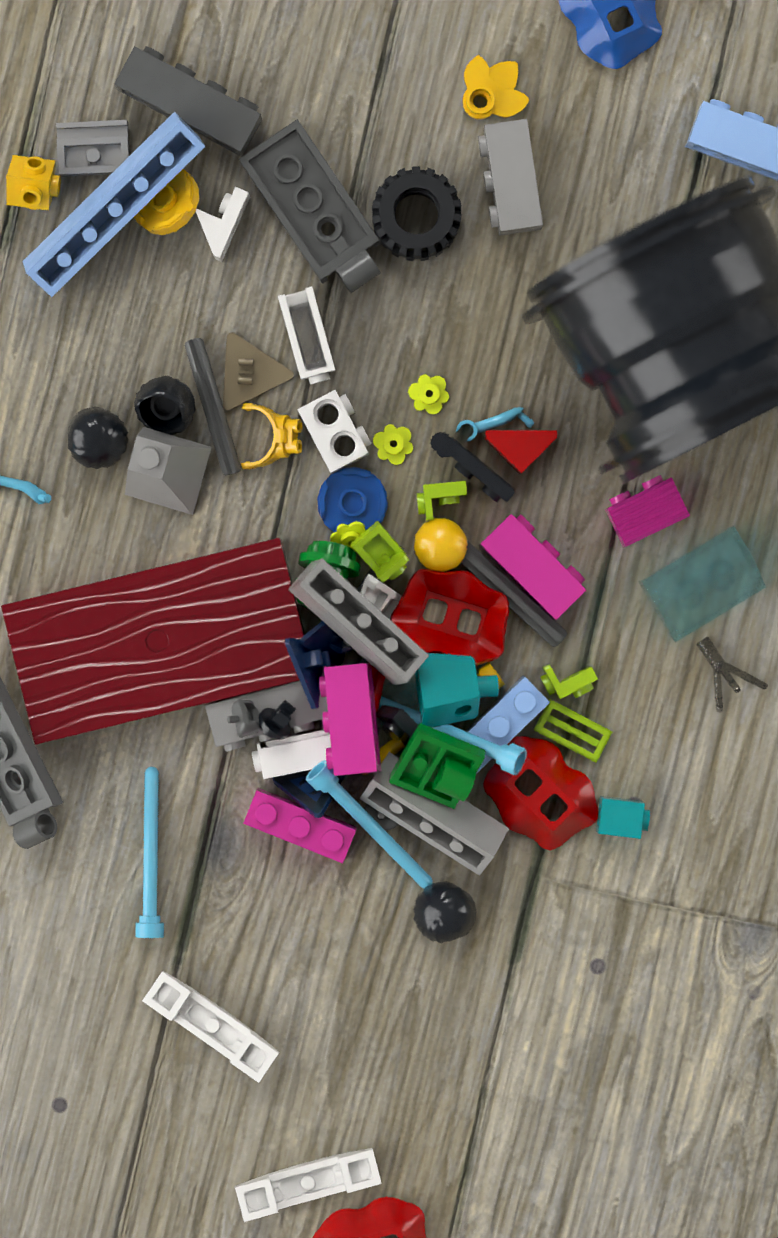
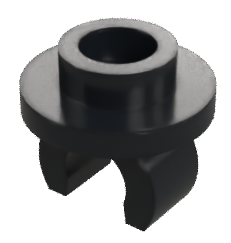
[258,700,296,740]

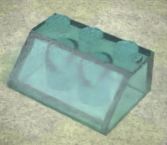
[638,526,766,642]

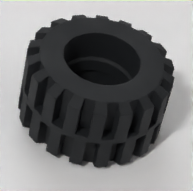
[372,166,462,261]

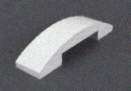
[142,971,280,1083]
[235,1148,382,1222]

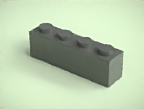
[114,46,262,157]

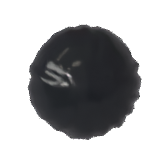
[134,376,196,435]
[68,407,128,469]
[413,881,476,943]

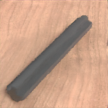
[184,338,241,476]
[461,541,567,647]

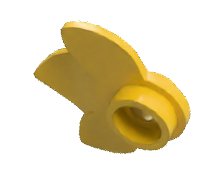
[462,55,529,120]

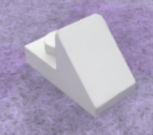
[196,186,250,262]

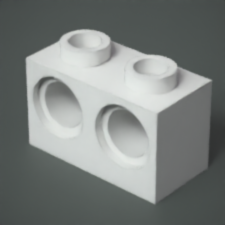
[297,390,371,474]

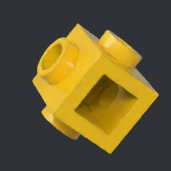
[6,155,61,210]

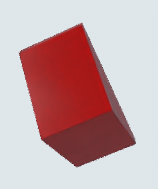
[485,430,557,474]

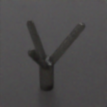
[696,637,768,713]

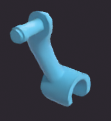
[456,407,534,442]
[0,475,52,504]

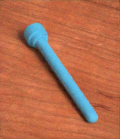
[378,696,527,775]
[306,760,433,889]
[135,766,164,938]

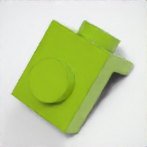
[351,521,409,583]
[540,664,598,699]

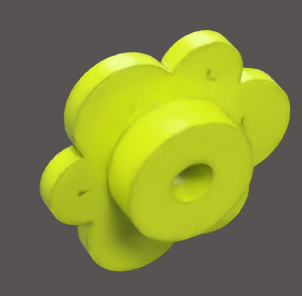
[408,374,449,415]
[373,424,413,465]
[330,522,366,552]

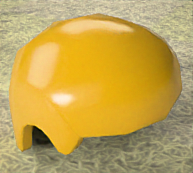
[414,518,468,572]

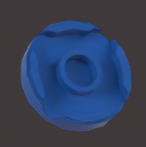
[317,467,388,532]

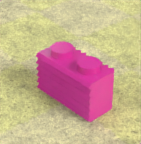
[605,475,690,548]

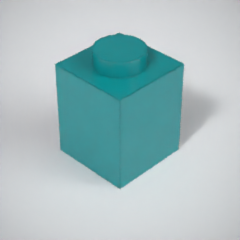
[596,796,650,839]

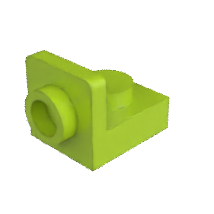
[416,481,467,521]

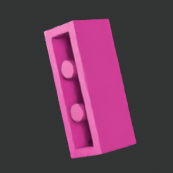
[479,514,586,620]
[319,663,382,776]
[243,788,357,863]

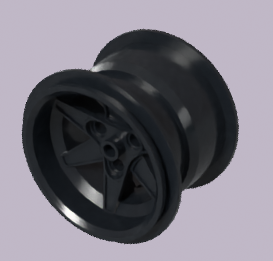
[522,176,778,484]

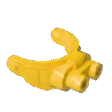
[241,403,303,469]

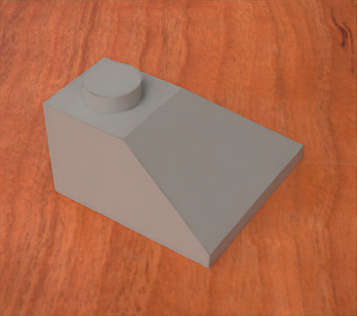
[125,427,212,515]

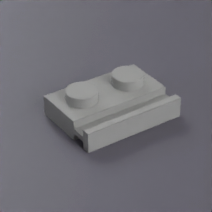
[56,120,130,177]

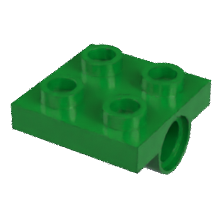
[389,723,486,809]

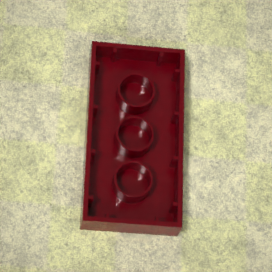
[1,538,305,745]

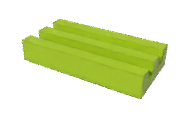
[533,698,613,763]

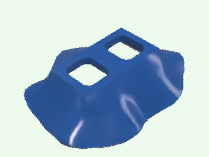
[559,0,662,69]

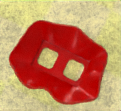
[390,569,509,666]
[483,736,598,850]
[312,1197,426,1238]

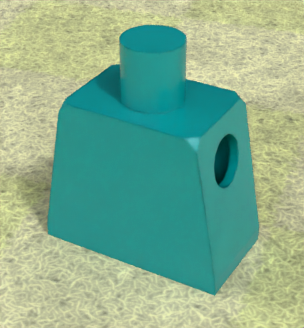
[414,653,499,728]

